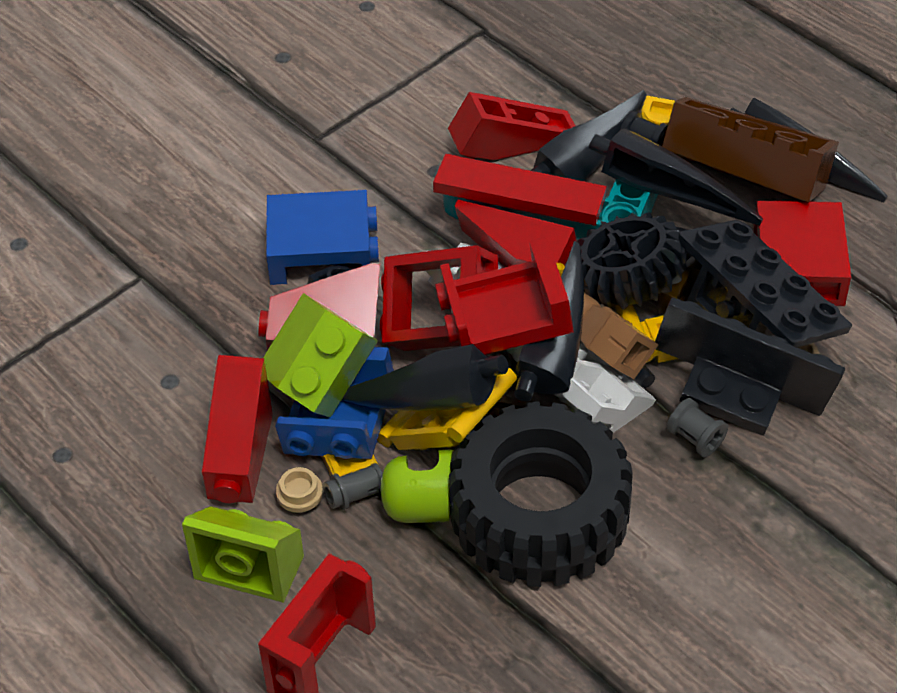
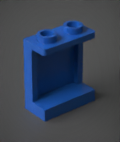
[266,190,379,285]
[275,347,394,459]

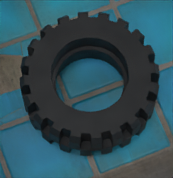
[449,402,633,587]

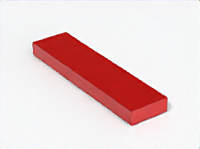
[433,154,607,226]

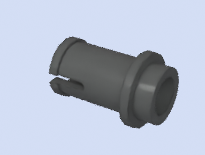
[323,463,383,510]

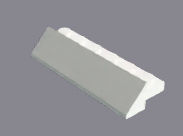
[426,243,656,433]

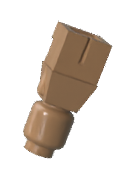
[581,292,658,379]

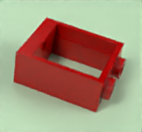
[380,245,498,351]

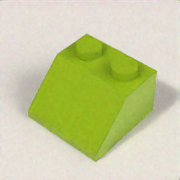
[263,293,378,417]
[182,506,304,603]

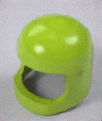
[381,450,453,523]

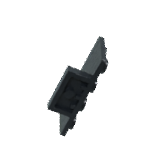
[679,220,852,347]
[655,298,845,436]

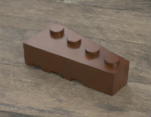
[662,97,839,202]

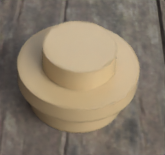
[276,467,323,513]

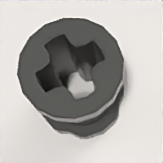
[666,398,729,457]

